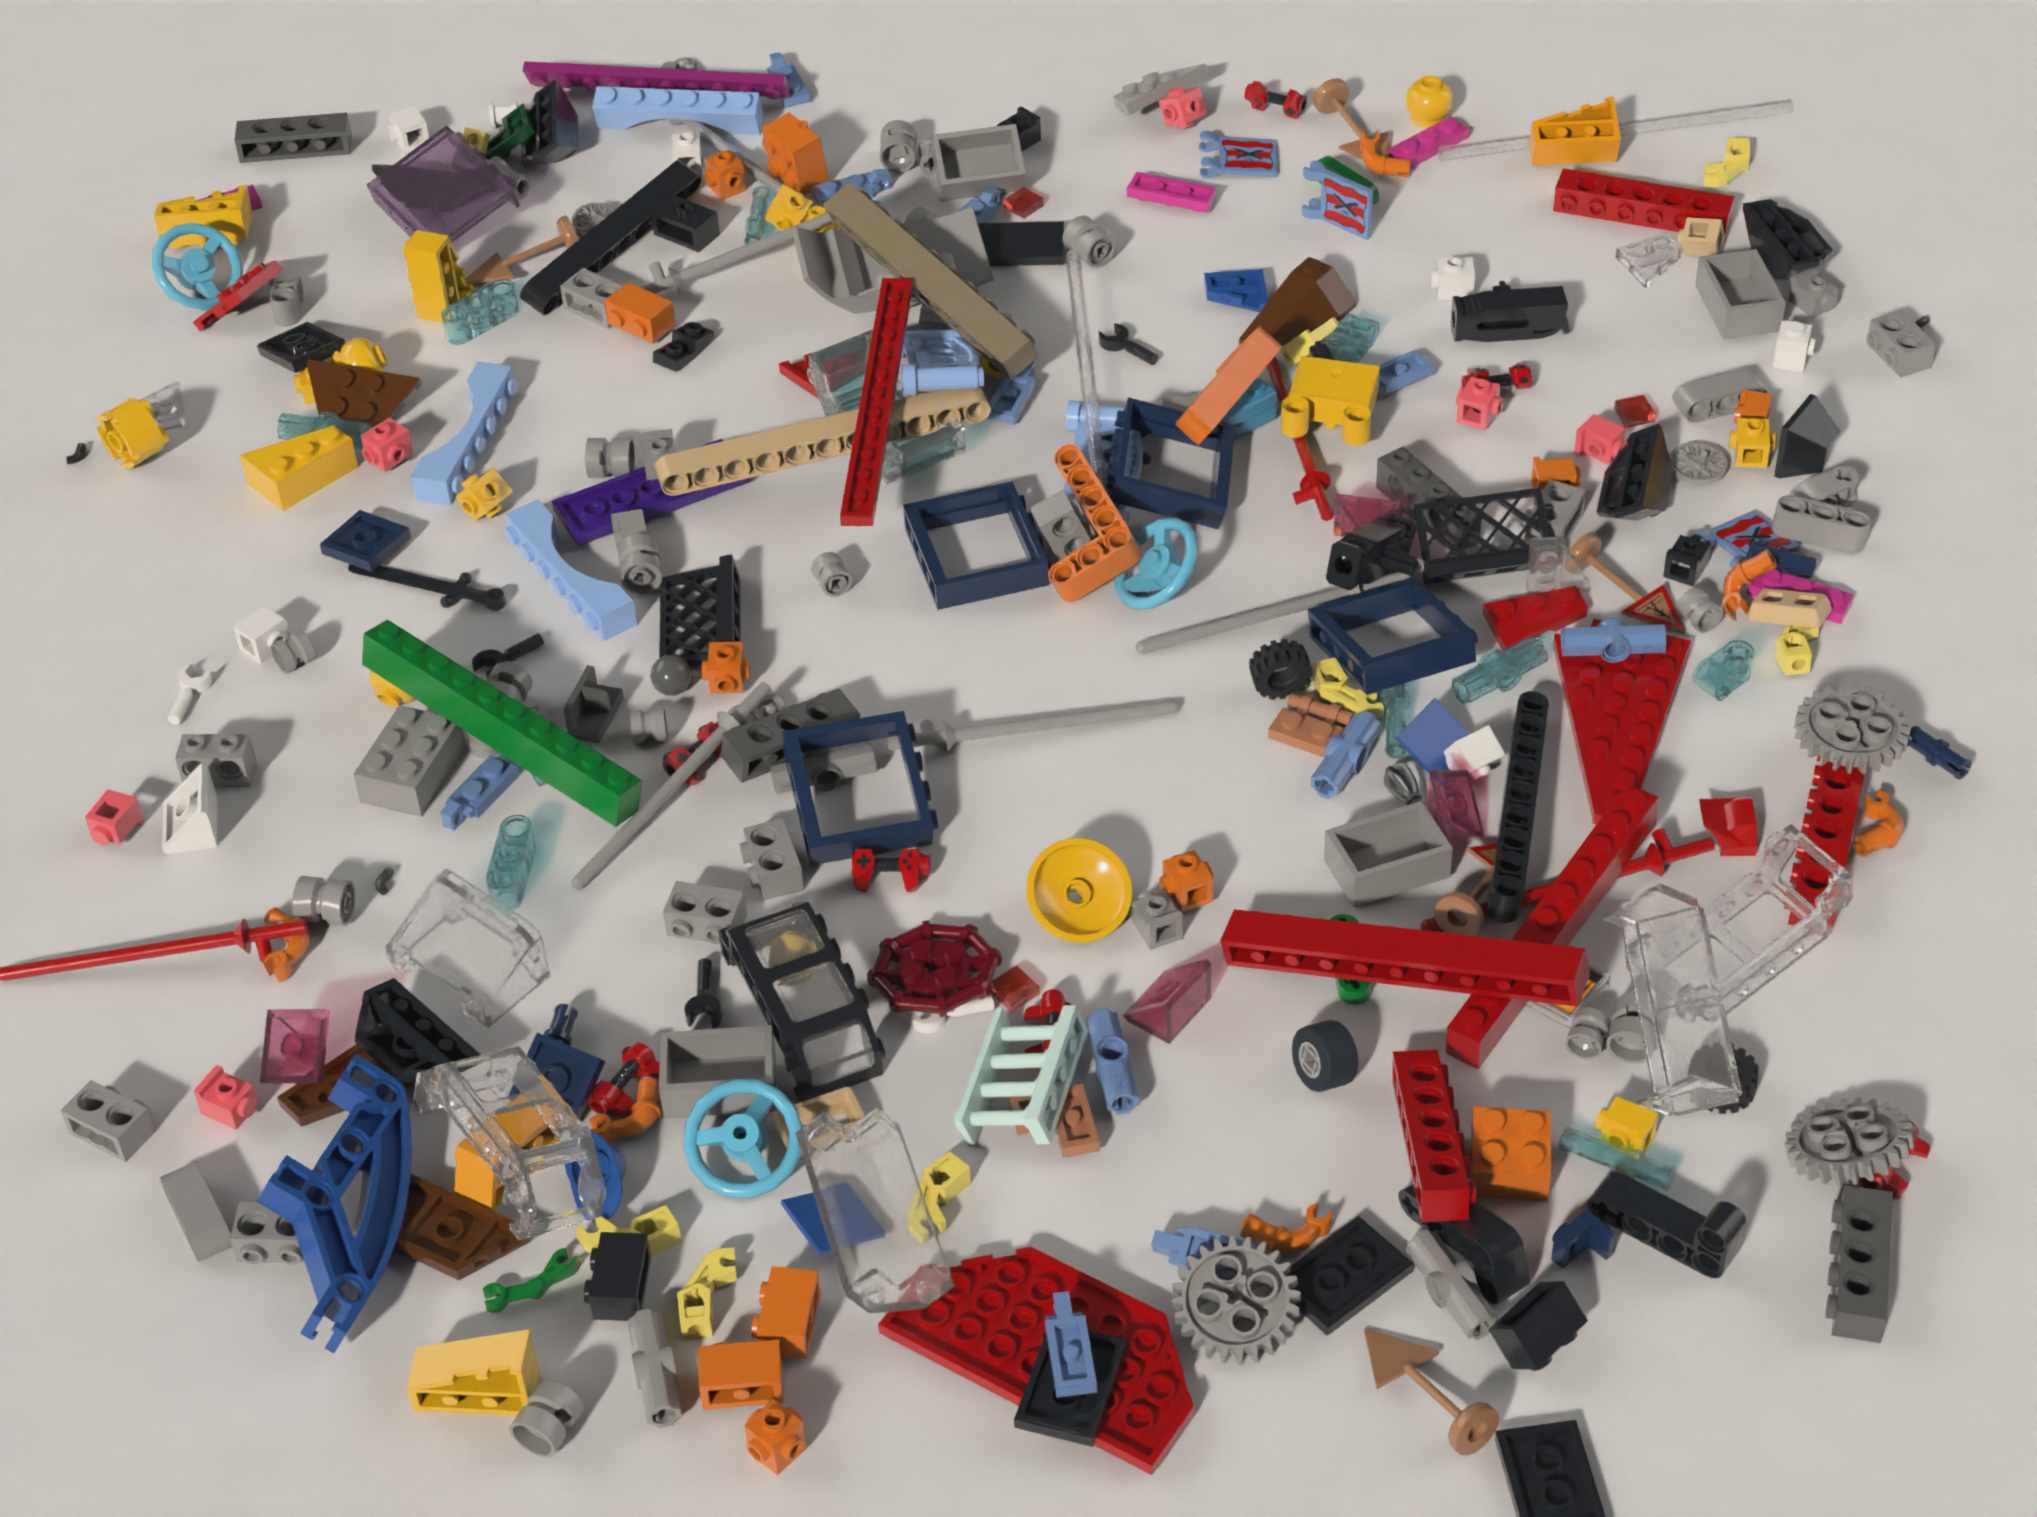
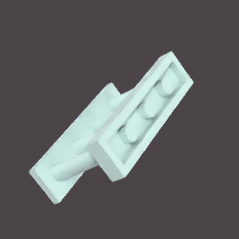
[955,1005,1088,1146]

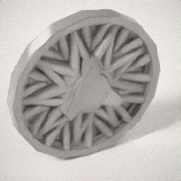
[572,202,616,237]
[1669,442,1728,485]

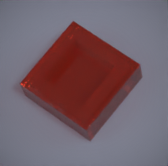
[1003,187,1044,219]
[1614,395,1656,428]
[990,965,1040,1012]

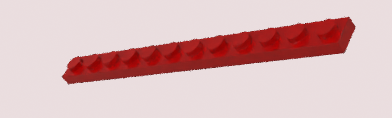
[840,278,913,527]

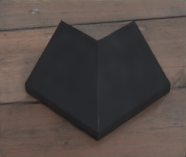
[1774,394,1840,478]

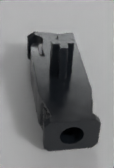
[1450,281,1570,342]
[1326,514,1419,591]

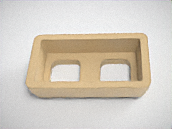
[1747,588,1832,628]
[771,1087,866,1152]

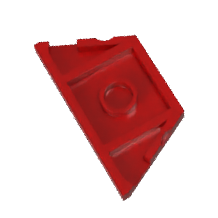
[193,260,283,331]

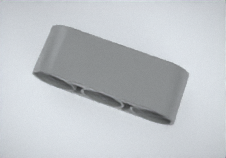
[1672,369,1767,423]
[1771,495,1871,553]
[160,1162,232,1262]

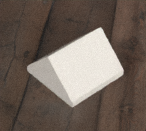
[162,763,218,854]

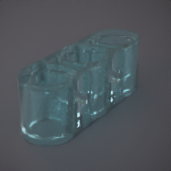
[441,279,519,345]
[1323,313,1379,363]
[486,815,536,912]

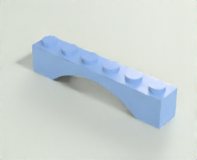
[592,86,763,135]
[411,362,518,505]
[504,499,638,641]

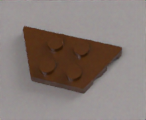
[306,359,422,431]
[395,1174,533,1280]

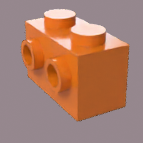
[605,282,676,344]
[751,1266,821,1359]
[698,1339,784,1410]

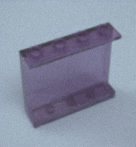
[366,126,520,242]

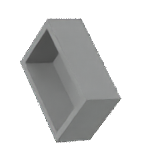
[931,124,1026,201]
[1695,249,1786,339]
[353,705,466,817]
[1324,801,1453,907]
[659,1025,776,1119]

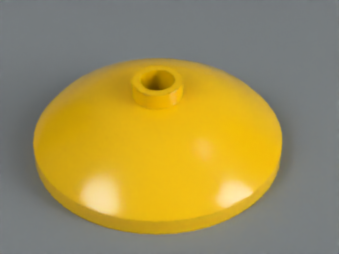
[1026,838,1132,943]

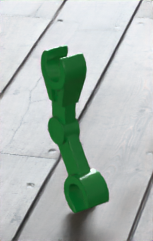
[483,1248,579,1313]

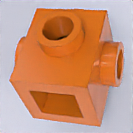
[704,150,747,200]
[702,642,750,694]
[1159,849,1213,913]
[744,1399,806,1475]

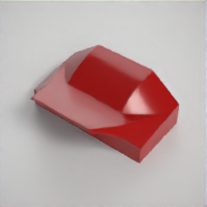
[1699,796,1757,856]

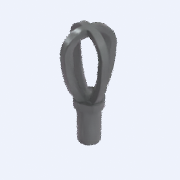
[1384,763,1434,818]

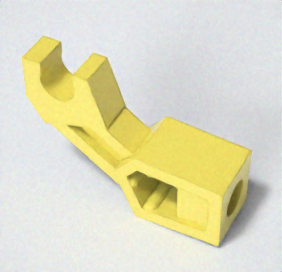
[448,127,490,154]
[1704,137,1750,187]
[1279,317,1341,368]
[1775,625,1819,675]
[1311,657,1384,718]
[909,1151,971,1246]
[575,1205,682,1257]
[677,1247,737,1339]

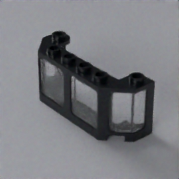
[718,902,886,1103]

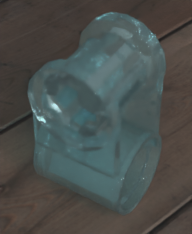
[1691,640,1754,701]

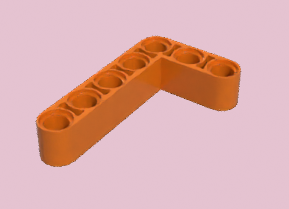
[1175,326,1282,445]
[1048,444,1142,602]

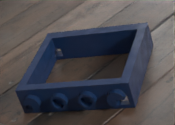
[1105,397,1236,529]
[903,481,1052,610]
[1308,577,1478,695]
[782,711,938,866]

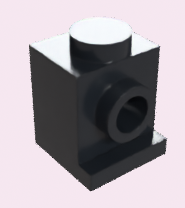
[997,106,1041,152]
[1663,535,1711,587]

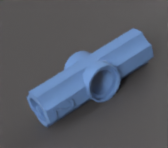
[1561,618,1667,663]
[1311,711,1381,799]
[1086,1008,1139,1115]

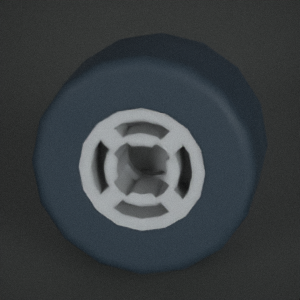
[1292,1020,1359,1092]

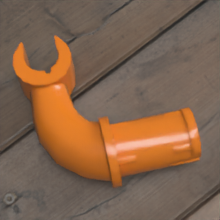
[1359,130,1410,178]
[1721,549,1777,621]
[1853,790,1904,857]
[263,907,309,982]
[588,1078,661,1143]
[1240,1203,1333,1255]

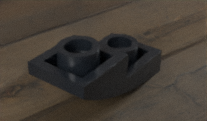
[653,322,714,372]

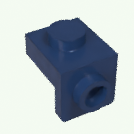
[1551,1210,1616,1269]

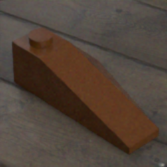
[1239,257,1357,346]

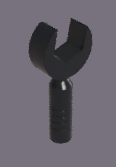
[1099,323,1158,365]
[472,633,544,678]
[684,958,722,1029]

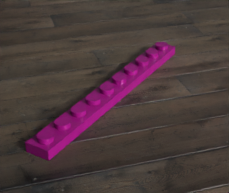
[522,61,791,100]

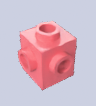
[1158,86,1207,129]
[1456,377,1503,430]
[360,418,414,472]

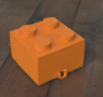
[761,112,829,196]
[1467,1106,1552,1201]

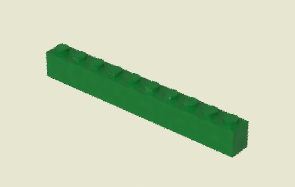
[362,619,642,827]

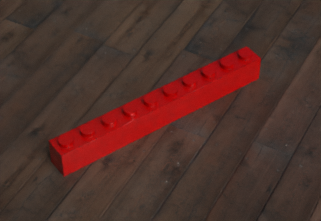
[1446,783,1659,1069]
[1220,909,1590,1007]

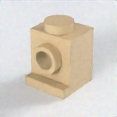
[1678,217,1725,256]

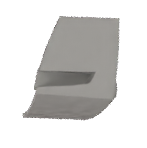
[791,207,994,314]

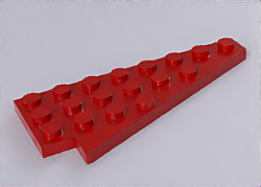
[1553,619,1691,824]

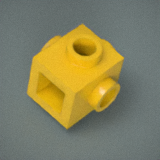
[764,184,813,231]
[1729,418,1776,468]
[455,467,513,521]

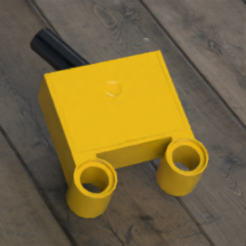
[1281,341,1380,446]

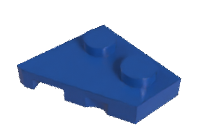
[1204,269,1268,312]

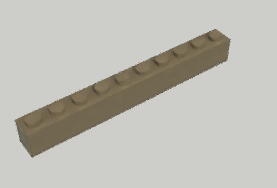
[823,182,1038,380]

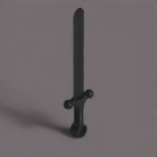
[348,564,506,610]

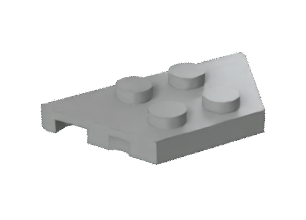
[1113,64,1208,116]

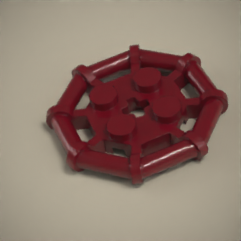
[867,920,1002,1017]

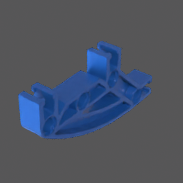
[257,1054,412,1354]

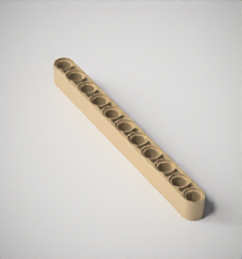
[655,386,991,496]

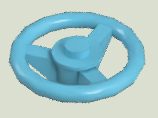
[152,223,243,310]
[1114,517,1198,610]
[683,1079,804,1199]

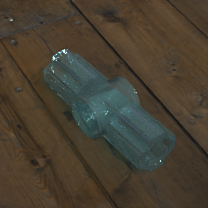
[277,411,373,449]
[1452,636,1548,704]

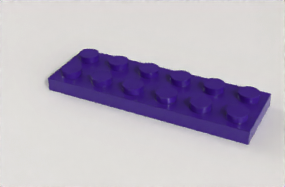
[552,438,749,546]

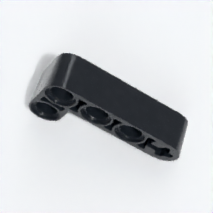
[1587,1171,1746,1278]
[1398,1183,1530,1305]

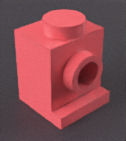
[1574,414,1626,465]
[85,789,144,846]
[193,1065,259,1130]

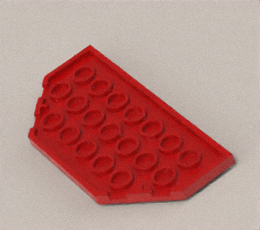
[878,1246,1194,1475]

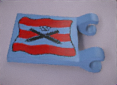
[1199,131,1277,178]
[1302,160,1373,240]
[1694,510,1800,574]

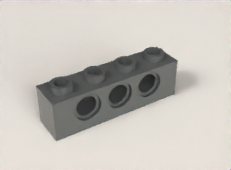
[234,112,352,163]
[1376,446,1482,555]
[721,688,860,783]
[1825,1185,1893,1343]

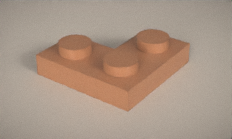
[1010,1084,1100,1158]

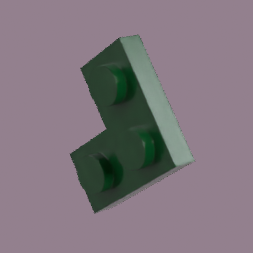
[484,103,536,160]

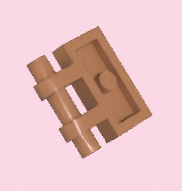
[1268,693,1354,757]

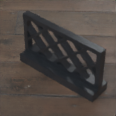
[1413,488,1557,584]
[659,554,741,667]

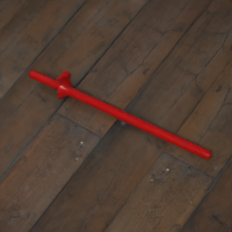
[1266,356,1333,521]
[1421,828,1715,931]
[0,918,308,981]

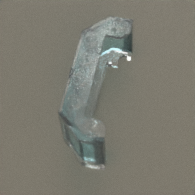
[807,330,966,485]

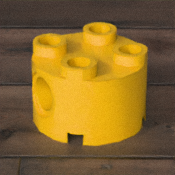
[96,398,169,469]

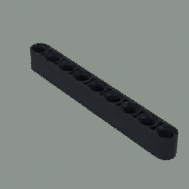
[520,160,702,316]
[1487,691,1549,923]

